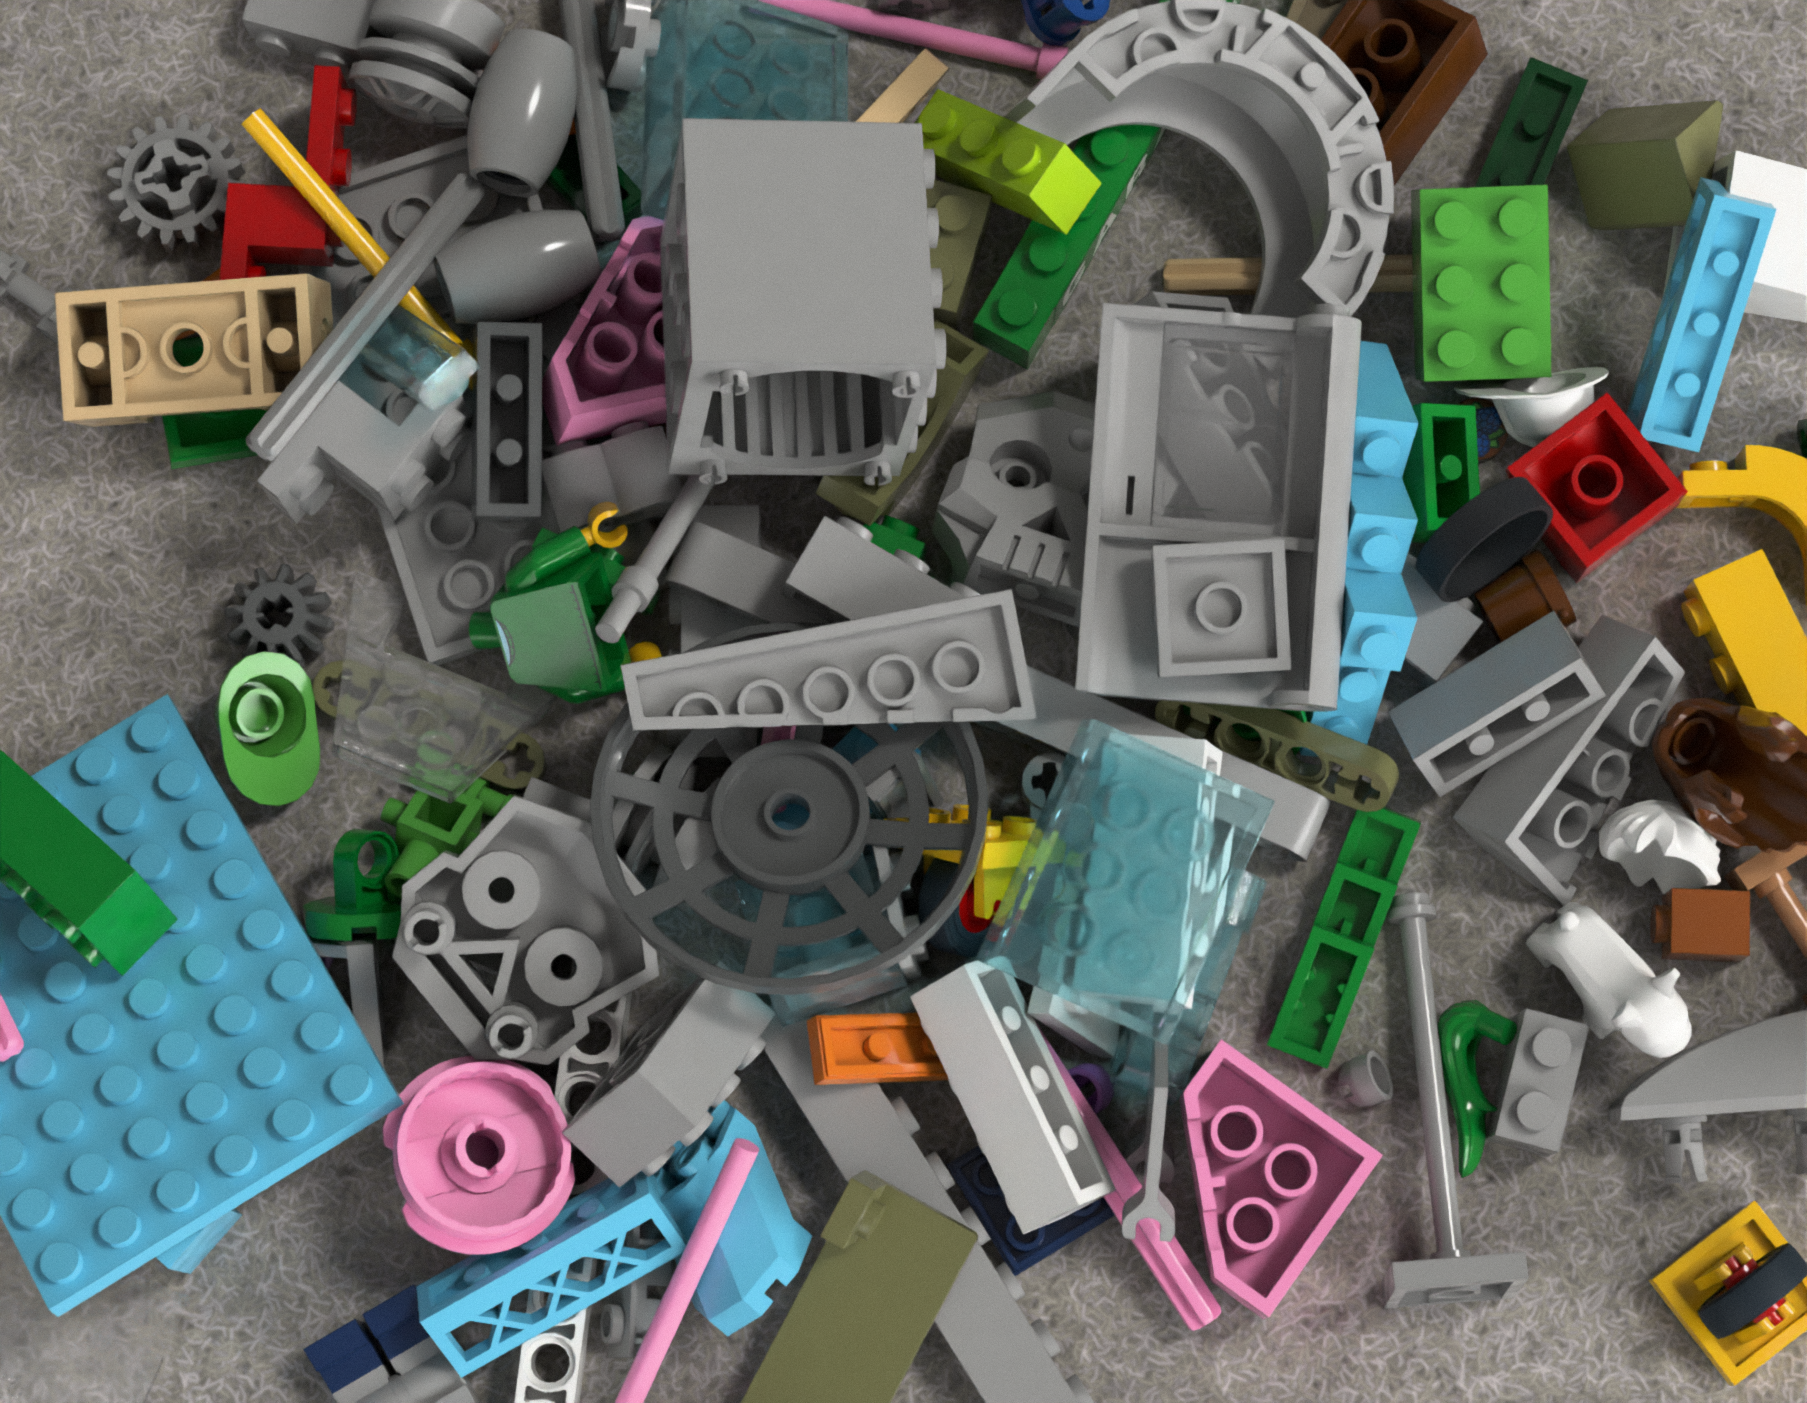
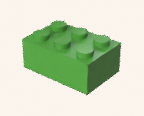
[1411,185,1552,382]

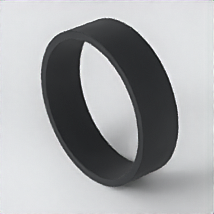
[1415,477,1553,602]

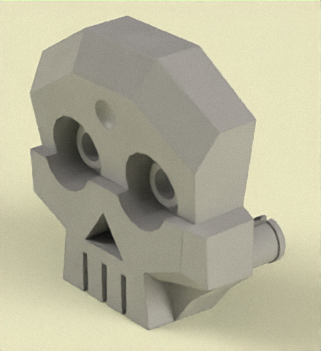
[932,391,1186,641]
[392,795,659,1065]

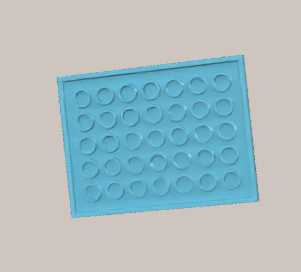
[0,694,404,1317]

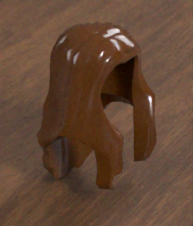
[1652,697,1807,854]

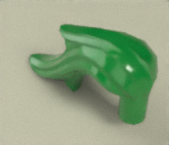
[1438,1000,1517,1178]

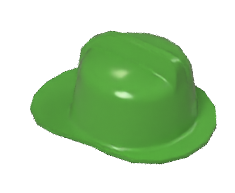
[214,651,320,807]

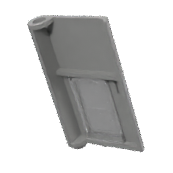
[1075,303,1362,712]

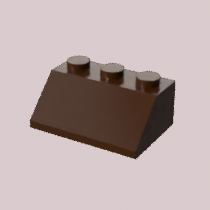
[1320,0,1488,186]

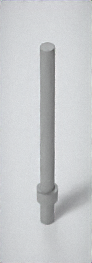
[595,474,715,643]

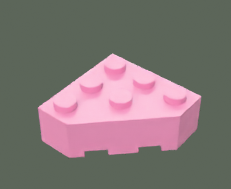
[542,213,666,446]
[1179,1039,1383,1320]

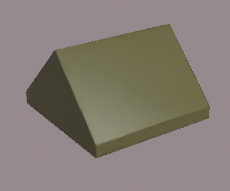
[1567,100,1724,230]

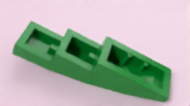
[1267,807,1421,1069]

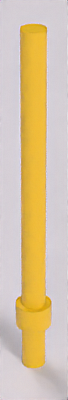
[241,108,473,391]

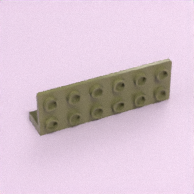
[741,1170,978,1403]

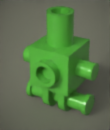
[380,757,514,899]

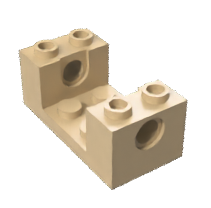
[55,273,336,427]

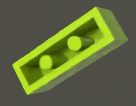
[914,89,1102,235]

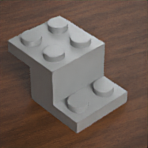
[257,376,472,524]

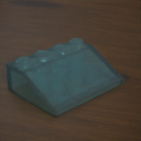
[641,0,848,220]
[976,719,1275,1045]

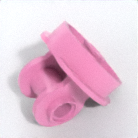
[382,1056,575,1255]

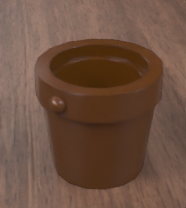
[1474,549,1577,644]

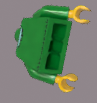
[469,502,662,704]

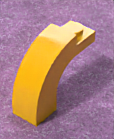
[1676,445,1807,605]

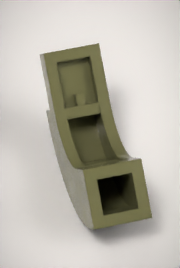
[815,319,990,526]

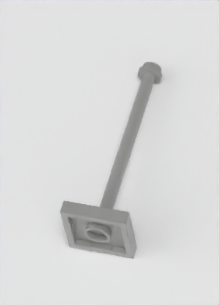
[1381,892,1529,1309]

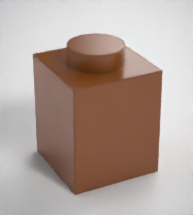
[1650,888,1750,962]

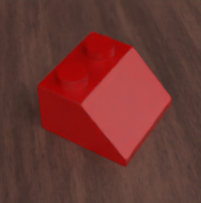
[1505,392,1688,584]

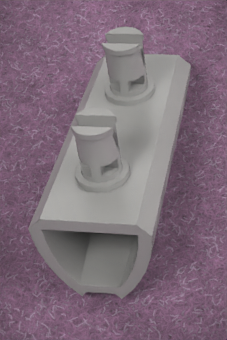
[1608,1010,1807,1184]

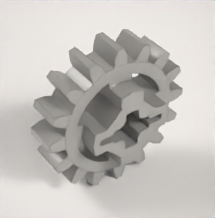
[107,114,246,253]

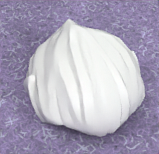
[1598,799,1721,894]

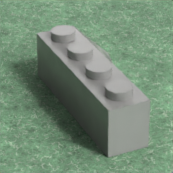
[1453,615,1685,907]

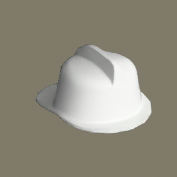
[1454,367,1609,448]

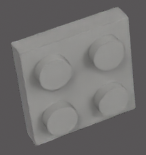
[1150,538,1291,677]

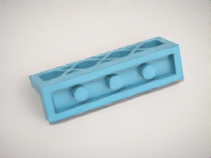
[1626,177,1777,452]
[416,1171,688,1378]

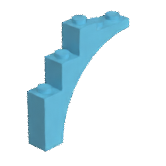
[1299,341,1419,757]

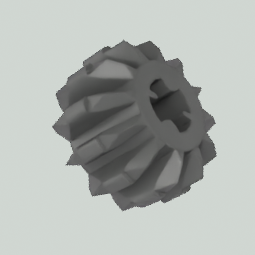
[224,564,335,668]

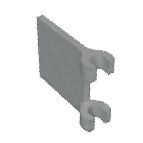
[1122,1017,1175,1242]

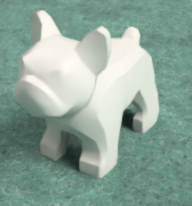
[1526,902,1692,1058]

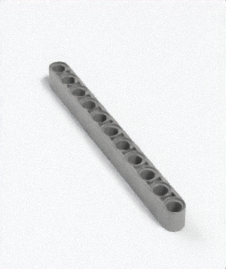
[664,522,1331,862]

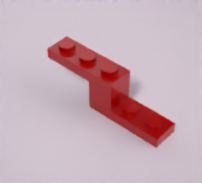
[219,65,357,280]

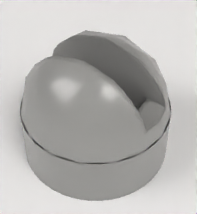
[1338,1051,1393,1107]

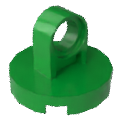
[303,828,402,941]

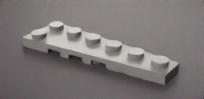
[621,589,1037,730]

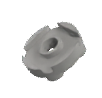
[600,0,661,92]

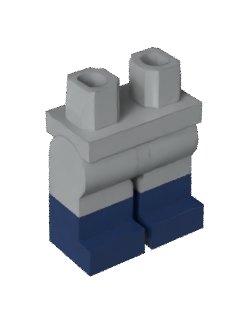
[303,1284,482,1403]

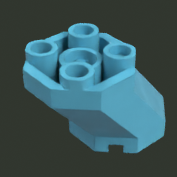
[654,1100,812,1337]

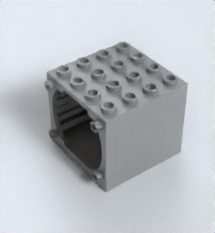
[660,118,946,486]

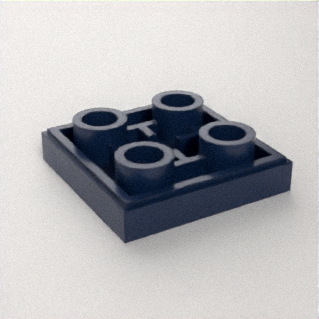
[946,1146,1115,1277]

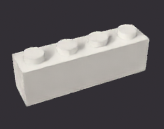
[910,953,1116,1235]

